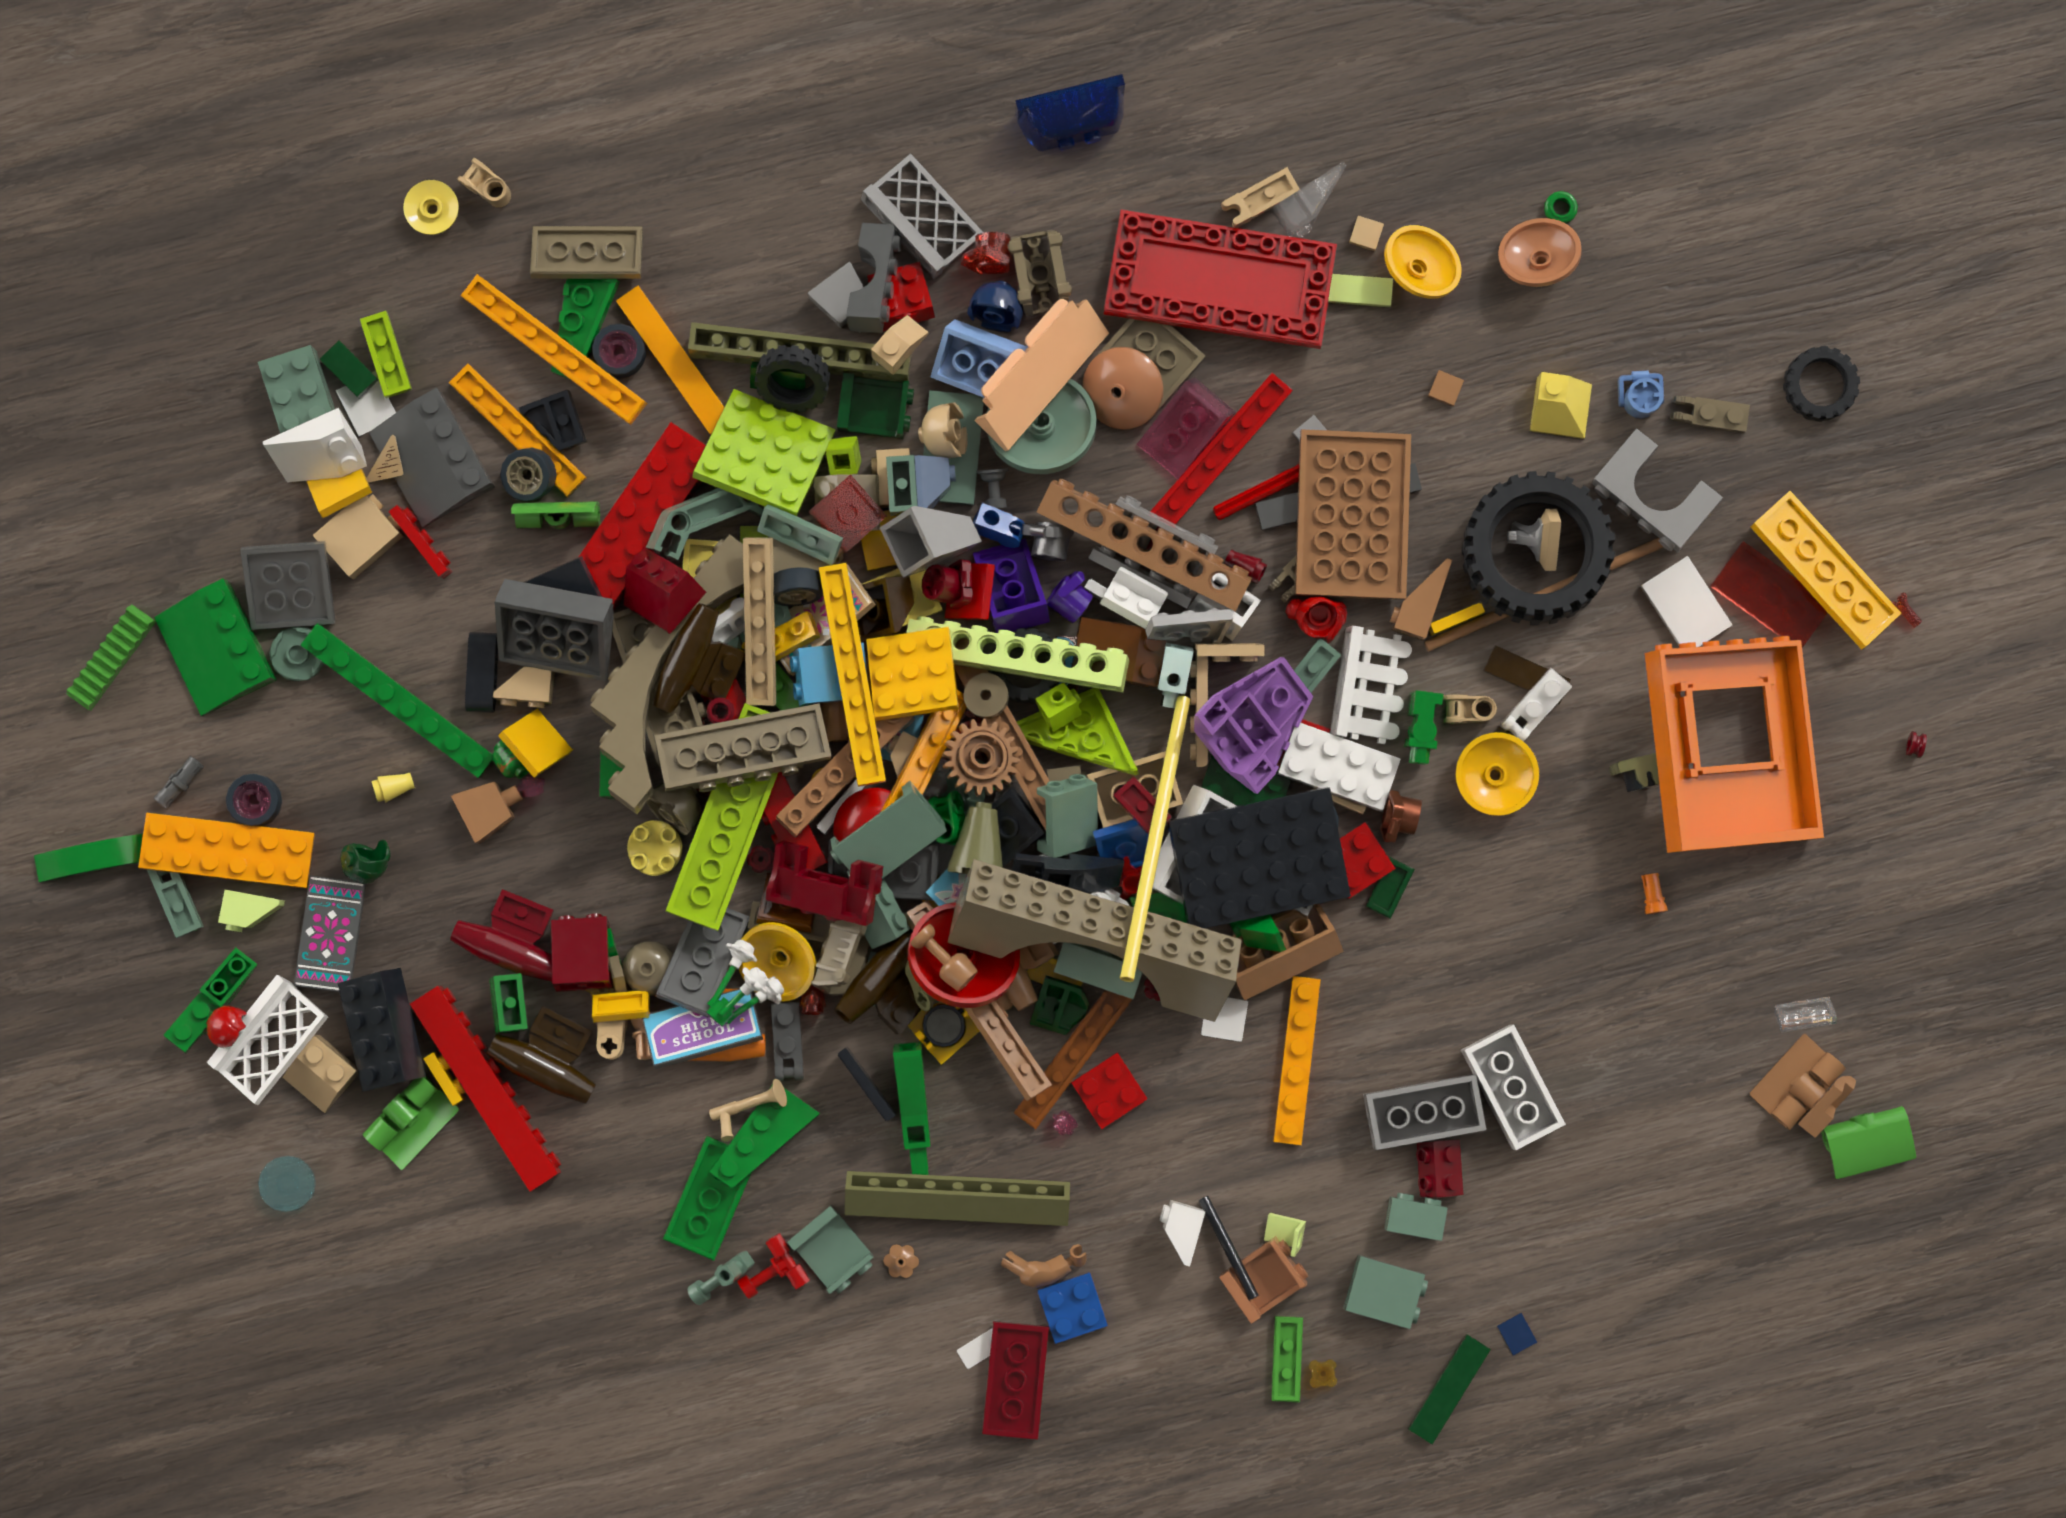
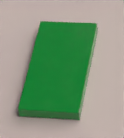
[663,1136,751,1261]

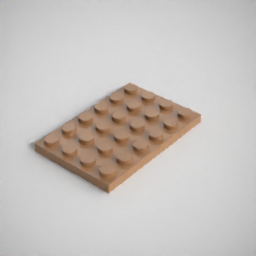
[1295,429,1411,600]

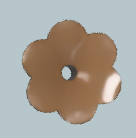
[884,1244,919,1278]

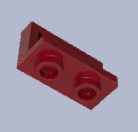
[1416,1139,1464,1198]

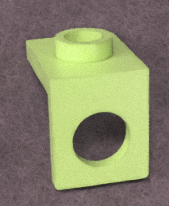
[1264,1213,1306,1257]

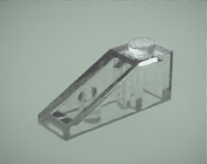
[1273,162,1346,238]

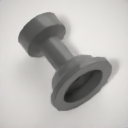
[976,468,1009,508]

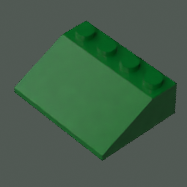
[154,578,277,716]

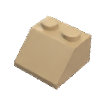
[282,1035,358,1113]

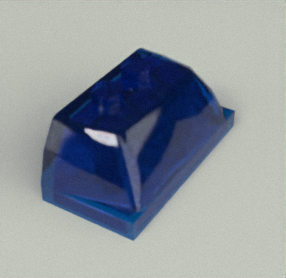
[1015,74,1125,151]

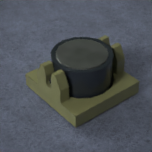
[1609,753,1659,792]

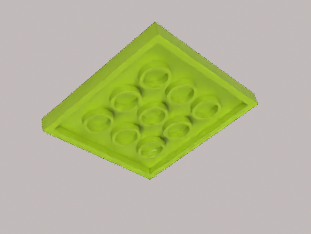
[693,389,836,516]

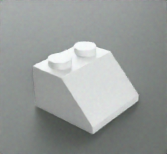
[1160,1200,1205,1266]

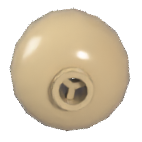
[918,402,967,458]

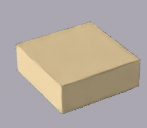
[1349,216,1384,251]

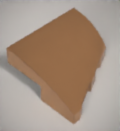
[1798,1076,1856,1138]

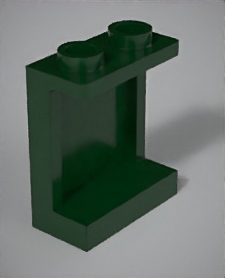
[837,373,914,439]

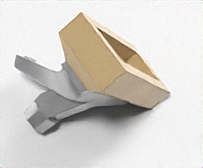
[1507,509,1561,571]

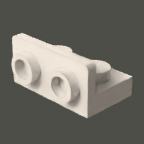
[1100,567,1168,629]

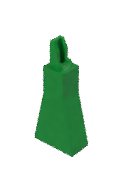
[893,1041,931,1175]

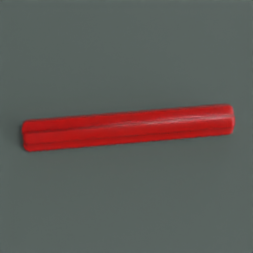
[1213,464,1299,520]

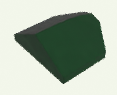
[1030,975,1089,1035]

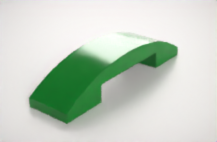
[34,833,143,883]

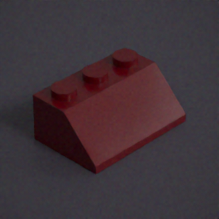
[624,547,707,634]

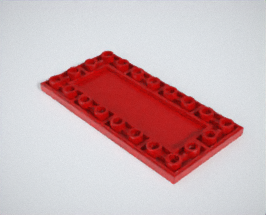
[1103,210,1337,349]

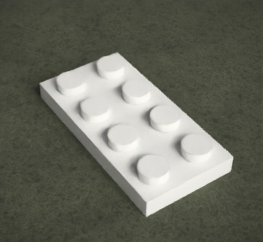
[1277,723,1401,812]

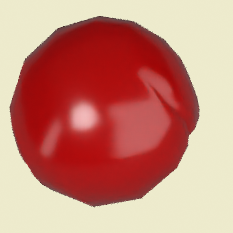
[207,1005,247,1048]

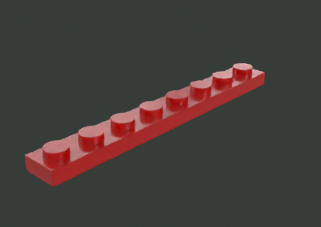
[1146,373,1293,550]

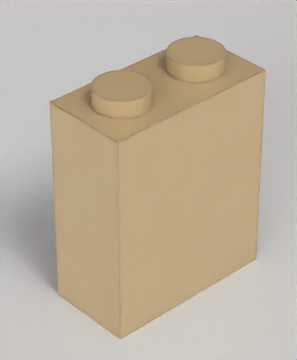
[313,494,403,580]

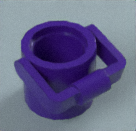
[1046,571,1093,624]

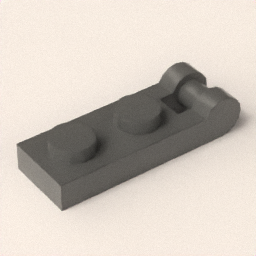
[771,1002,804,1081]

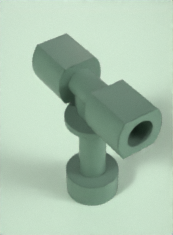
[687,1251,755,1305]

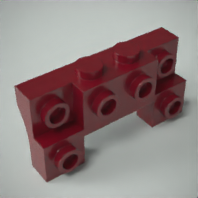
[766,841,884,926]

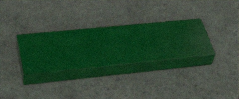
[1408,1334,1491,1445]

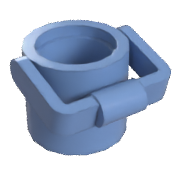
[1618,370,1664,419]

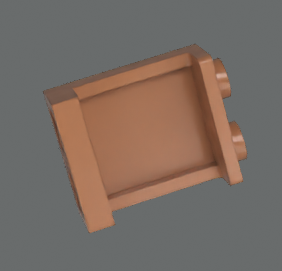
[1219,1236,1309,1324]

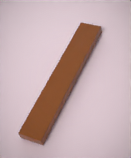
[1014,990,1135,1130]

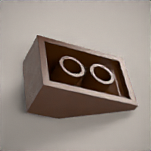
[1071,617,1167,688]

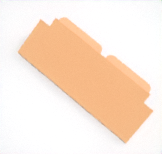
[974,299,1109,451]

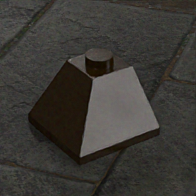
[857,576,914,643]

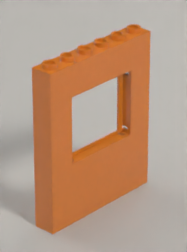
[1645,636,1824,853]

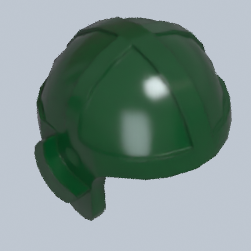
[340,839,391,884]

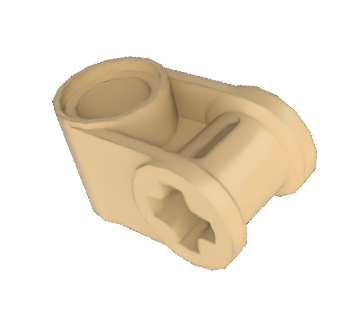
[457,158,511,207]
[1443,695,1497,724]
[596,1020,628,1060]

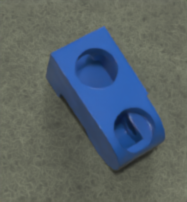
[973,503,1025,548]

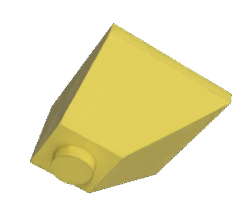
[1530,372,1592,439]

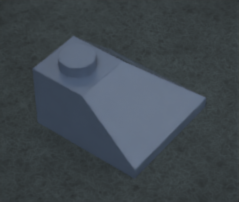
[915,455,956,509]

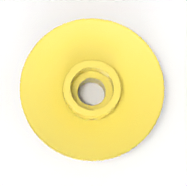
[403,180,459,235]

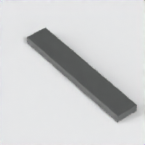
[1255,463,1422,531]

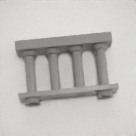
[1089,496,1219,608]

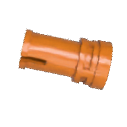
[1641,873,1668,915]

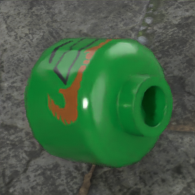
[492,740,529,779]

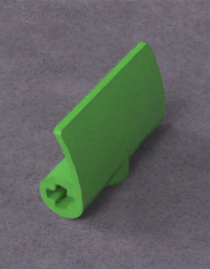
[511,501,600,529]
[363,1076,459,1170]
[1821,1106,1916,1179]

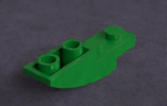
[163,947,258,1054]

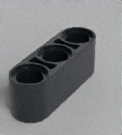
[465,632,499,713]

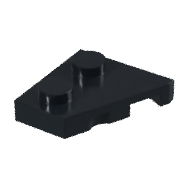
[519,390,587,451]

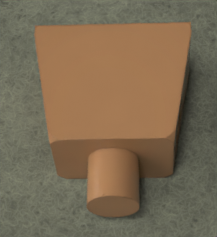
[451,782,523,844]

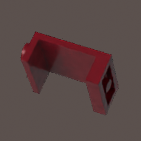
[551,913,612,992]

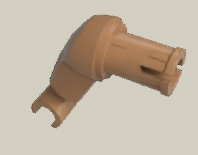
[1001,1244,1087,1287]

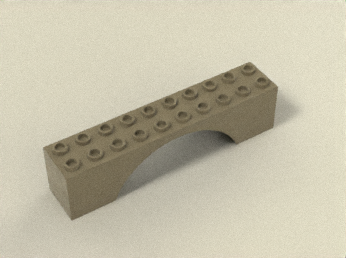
[948,859,1241,1022]

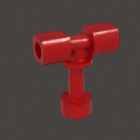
[737,1233,810,1299]

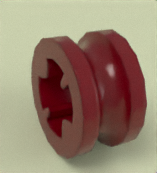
[1906,731,1927,758]

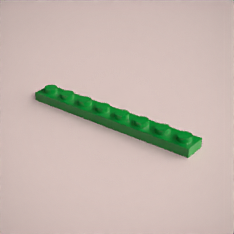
[301,623,493,778]

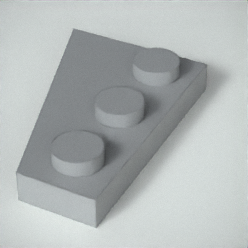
[1145,608,1233,644]

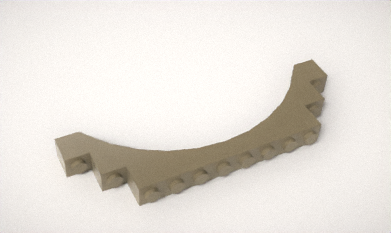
[590,534,844,814]

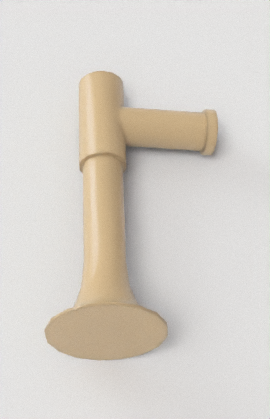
[709,1079,787,1141]

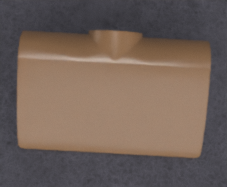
[1750,1034,1846,1130]

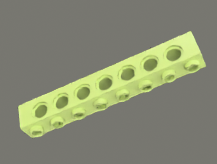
[907,616,1129,692]

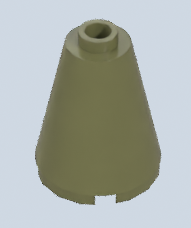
[947,802,1003,874]

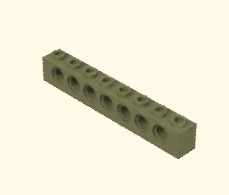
[688,322,912,383]

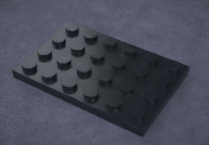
[1167,787,1351,928]

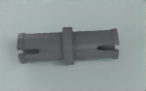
[154,755,204,809]

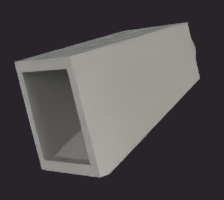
[880,506,982,578]

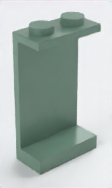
[830,781,946,878]

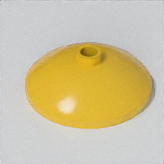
[1384,225,1461,299]
[1455,732,1539,816]
[739,922,816,1001]

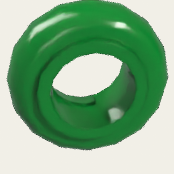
[1544,191,1578,224]

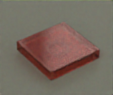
[809,474,887,553]

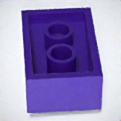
[973,538,1050,633]

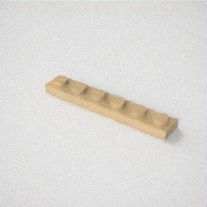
[743,538,776,706]

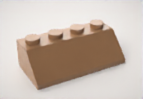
[1232,904,1344,1001]

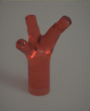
[1891,592,1922,628]

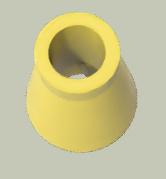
[371,773,415,803]

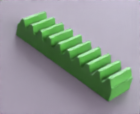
[66,604,156,711]

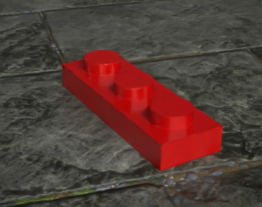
[388,505,452,579]

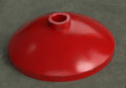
[833,787,891,842]

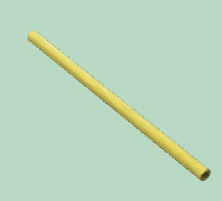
[1120,696,1190,982]

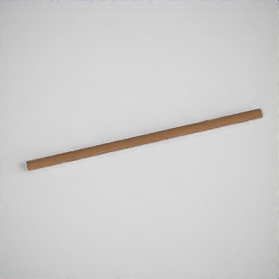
[1424,538,1663,652]

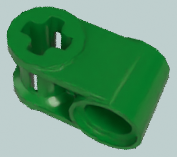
[928,790,965,846]

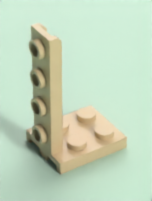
[1190,643,1264,767]

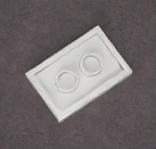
[1640,556,1732,647]

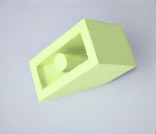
[218,890,285,932]

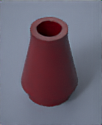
[1224,549,1267,584]
[707,698,735,724]

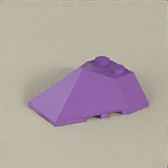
[1194,657,1313,794]

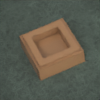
[1428,370,1464,407]

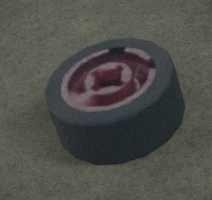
[592,324,646,378]
[226,774,282,826]

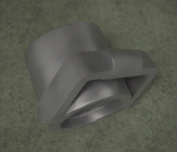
[1022,522,1074,561]

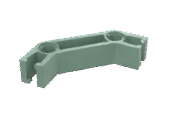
[646,488,764,560]

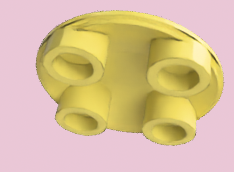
[627,820,682,876]

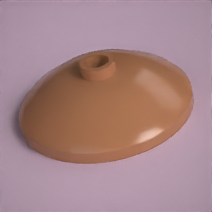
[1498,218,1582,287]
[1082,347,1163,429]

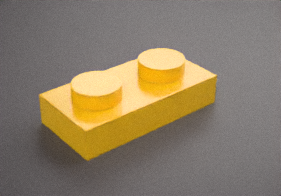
[423,1052,466,1106]

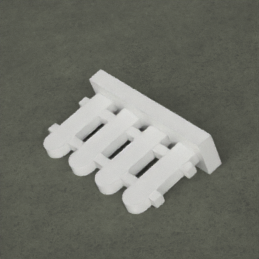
[1330,626,1412,744]

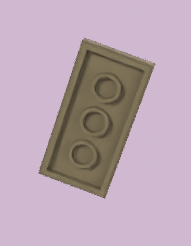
[530,226,643,279]

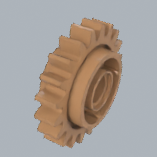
[942,719,1020,797]

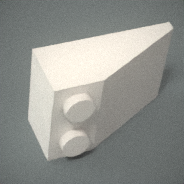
[263,408,367,482]

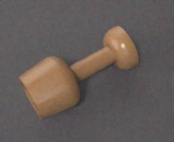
[910,924,978,991]

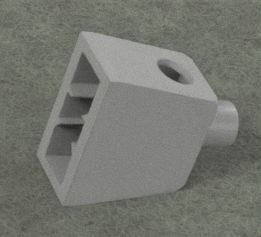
[808,262,864,333]

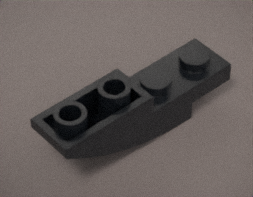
[1012,853,1124,893]

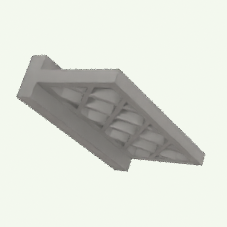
[861,153,984,279]

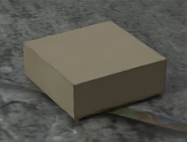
[609,955,627,993]

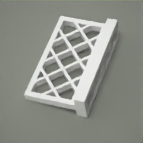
[207,975,328,1105]

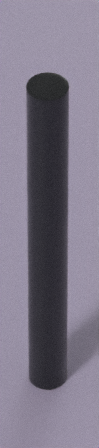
[1199,1196,1259,1301]

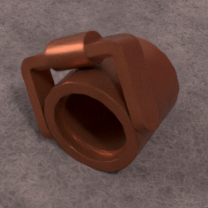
[1380,790,1422,843]

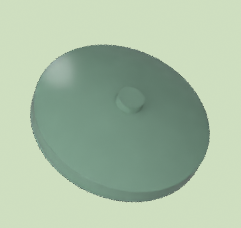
[987,378,1096,474]

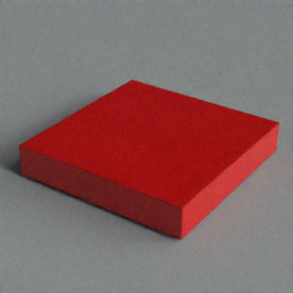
[945,563,995,620]

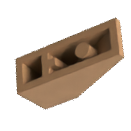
[1389,558,1452,641]

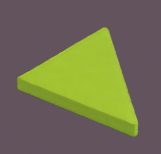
[1017,688,1139,776]

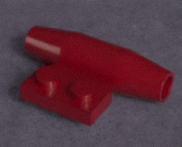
[450,889,554,982]

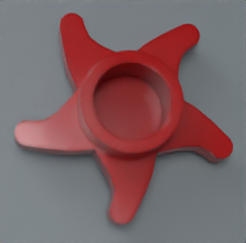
[1119,856,1143,900]

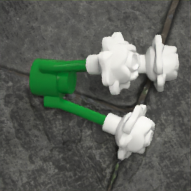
[706,940,784,1027]

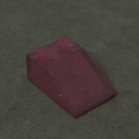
[1137,377,1236,479]

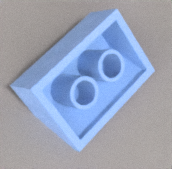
[930,319,1028,398]

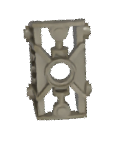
[1008,230,1072,316]
[811,920,872,996]

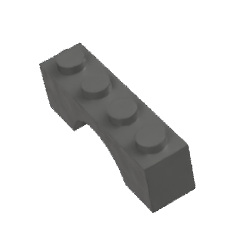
[846,223,901,333]

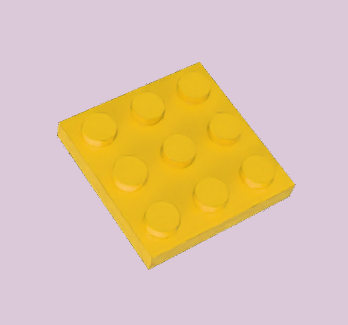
[866,627,959,721]

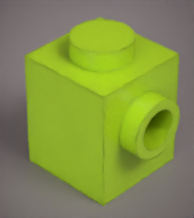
[826,436,862,475]
[1036,683,1082,732]

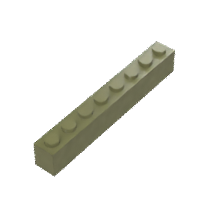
[845,1171,1070,1226]

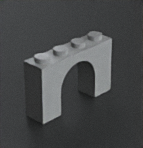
[1592,428,1723,553]

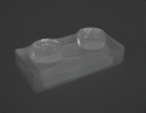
[1774,996,1837,1032]

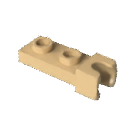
[1221,167,1301,228]

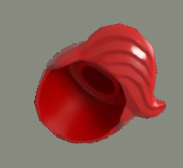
[1285,597,1348,643]

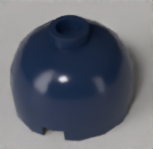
[967,281,1023,332]

